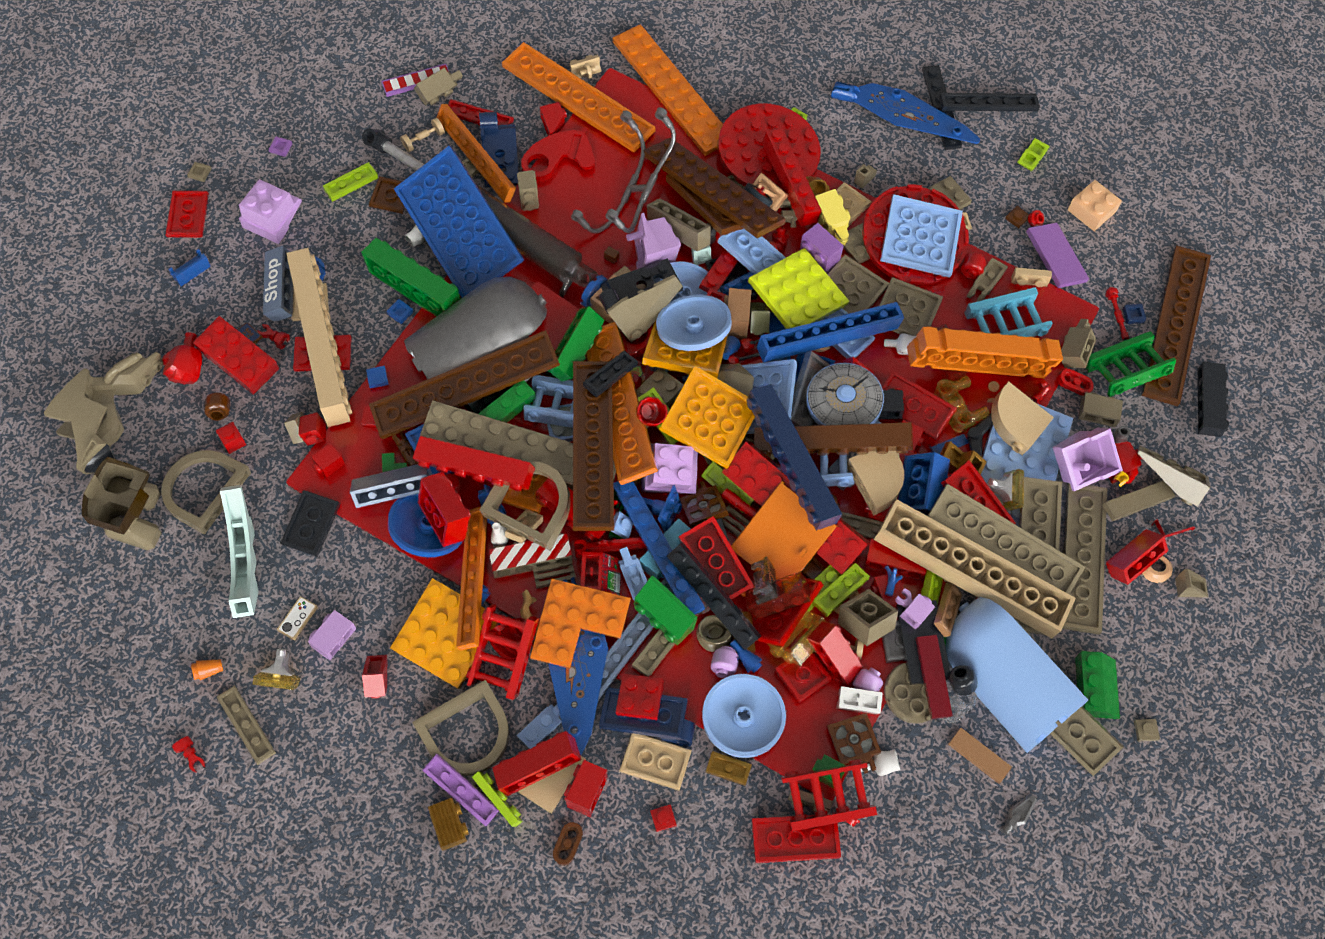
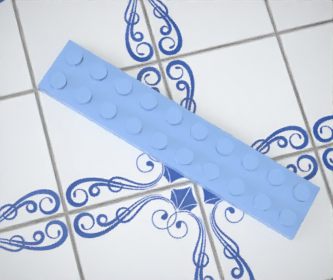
[718,229,875,359]

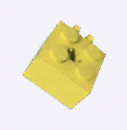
[815,189,850,245]

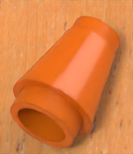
[191,659,223,681]

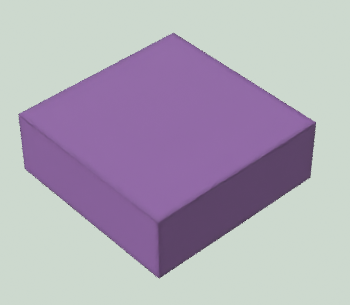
[269,137,292,157]

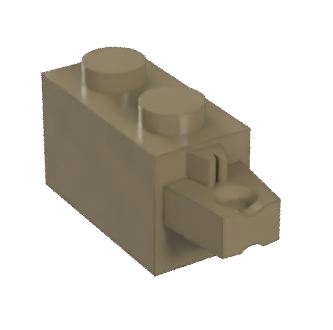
[414,68,463,106]
[1061,319,1096,368]

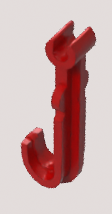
[574,524,647,559]

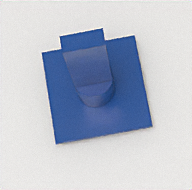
[617,485,682,533]

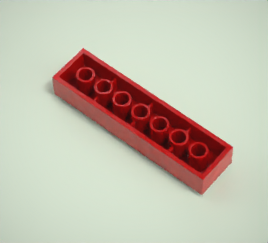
[722,442,870,574]

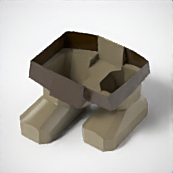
[82,457,162,551]

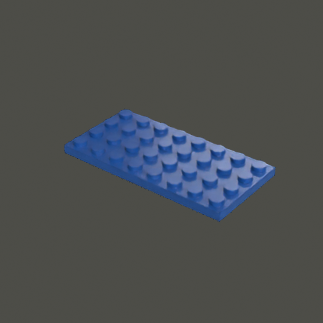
[394,145,524,298]

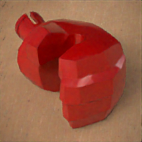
[162,332,202,385]

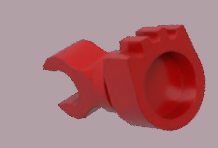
[257,324,290,350]
[172,736,205,772]

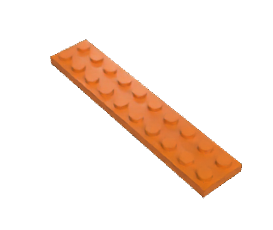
[613,24,723,156]
[502,42,655,152]
[586,322,658,485]

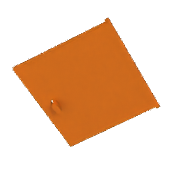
[731,481,837,592]

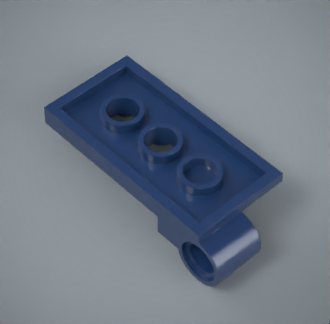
[479,112,519,187]
[599,687,695,747]

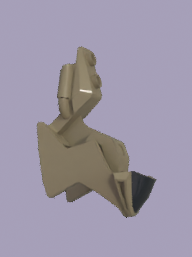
[44,352,163,474]

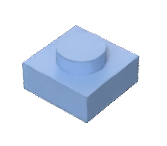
[612,512,633,539]

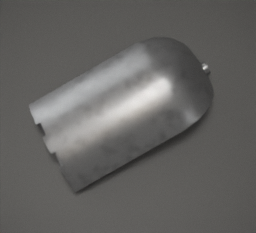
[404,277,547,380]

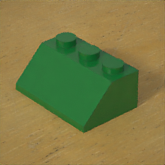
[634,575,697,646]
[1075,651,1120,719]

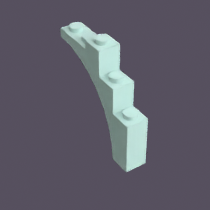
[220,485,258,618]

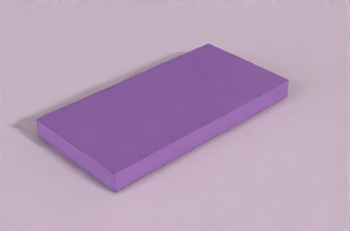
[1026,223,1089,288]

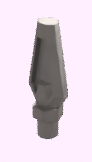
[1001,794,1037,835]

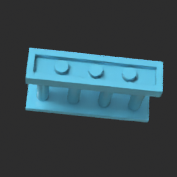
[964,287,1053,337]

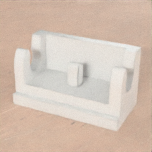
[836,686,883,714]

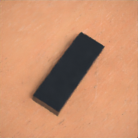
[583,350,638,398]

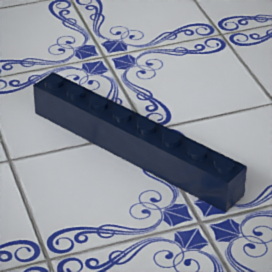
[746,384,842,531]

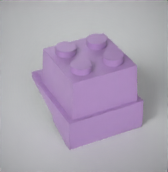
[239,179,302,244]
[626,213,681,269]
[1053,428,1123,491]
[641,443,698,494]

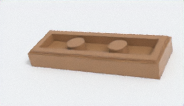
[934,582,962,637]
[948,728,1012,784]

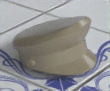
[696,615,732,652]

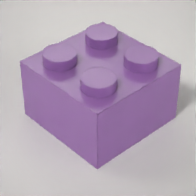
[799,223,844,275]

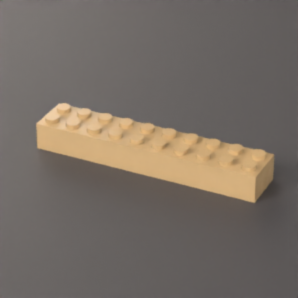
[286,248,352,427]
[874,499,1076,638]

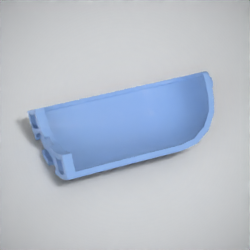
[945,597,1088,753]

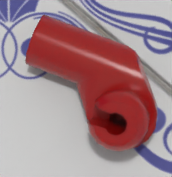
[1030,380,1050,404]

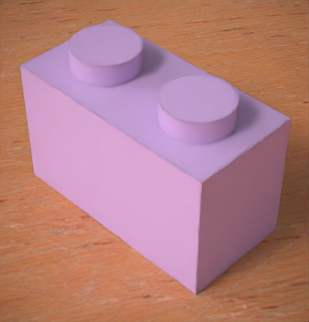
[308,610,356,660]

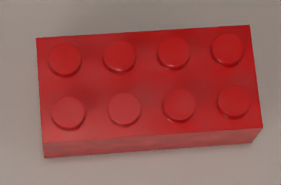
[193,316,280,395]
[678,516,754,600]

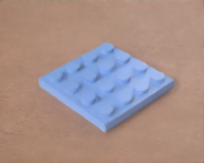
[880,194,963,278]
[742,359,797,434]

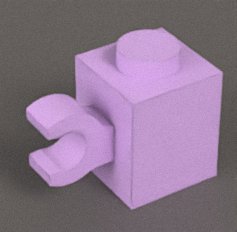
[895,588,935,629]

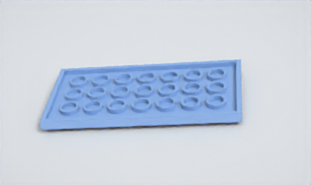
[981,404,1073,527]

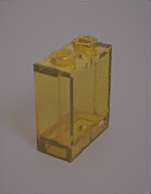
[767,611,825,666]

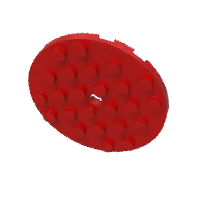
[717,103,821,191]
[862,184,969,285]

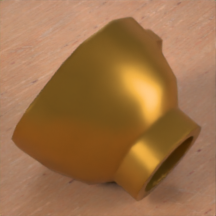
[806,176,830,196]

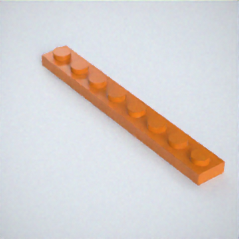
[436,104,516,202]
[456,507,487,651]

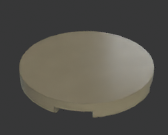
[884,663,931,724]

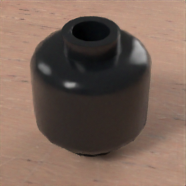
[948,665,978,696]

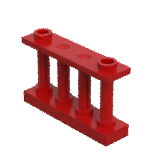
[466,604,539,700]
[781,759,877,831]

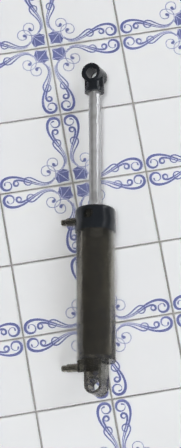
[362,128,599,298]

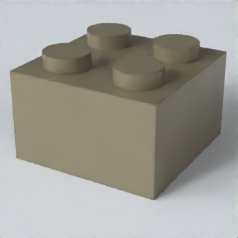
[838,589,898,646]

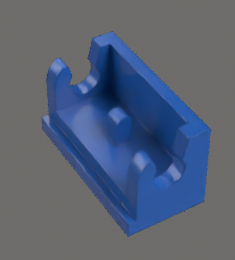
[168,249,211,286]

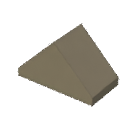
[1175,569,1208,597]

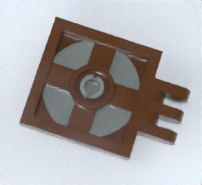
[679,481,729,528]
[827,713,881,774]

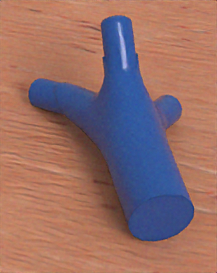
[885,566,903,596]

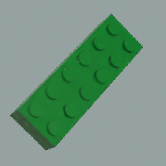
[361,238,461,317]

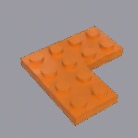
[530,579,631,669]

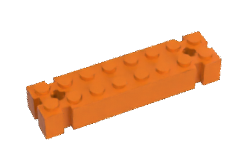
[907,326,1063,378]

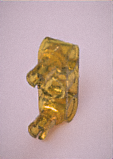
[934,376,990,433]

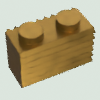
[428,798,469,851]

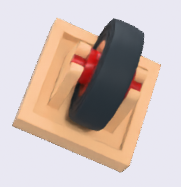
[743,173,788,211]

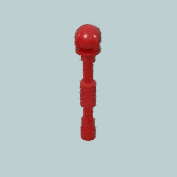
[1105,287,1130,340]

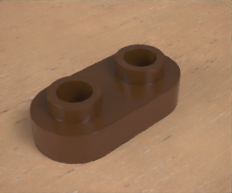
[553,822,583,866]

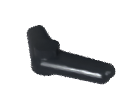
[967,413,993,458]

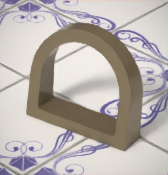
[161,450,251,535]
[480,461,570,551]
[412,680,509,776]

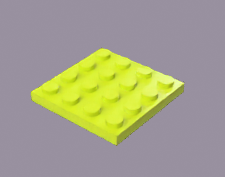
[748,248,849,329]

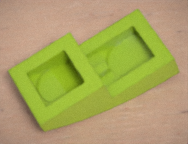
[1017,138,1050,171]

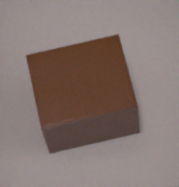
[604,247,619,264]

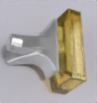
[987,469,1024,511]
[253,649,300,690]

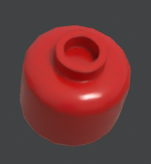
[961,252,986,279]

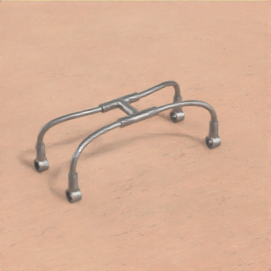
[571,107,676,233]

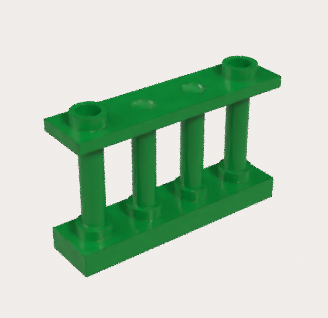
[1086,331,1176,397]

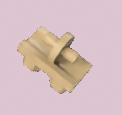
[569,55,602,79]

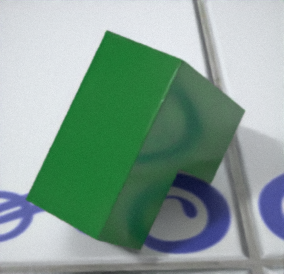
[382,453,408,473]

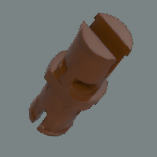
[392,431,418,466]

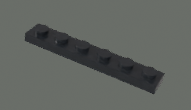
[922,65,962,150]
[939,93,1040,112]
[667,542,761,650]

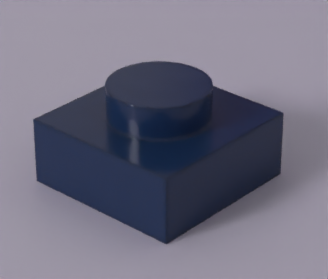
[1122,304,1146,324]

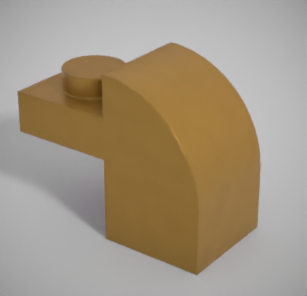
[940,441,987,475]

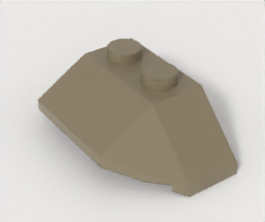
[717,364,754,396]

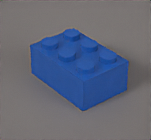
[898,452,950,516]

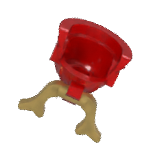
[490,590,540,661]

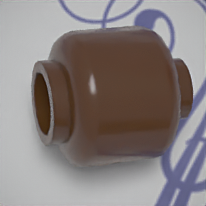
[204,393,230,421]

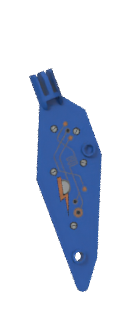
[831,82,980,144]
[548,577,608,756]

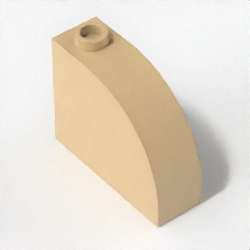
[991,382,1054,455]
[847,451,904,516]

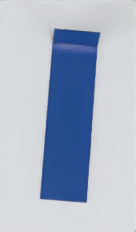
[929,434,969,454]

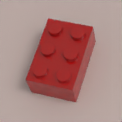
[418,472,470,547]

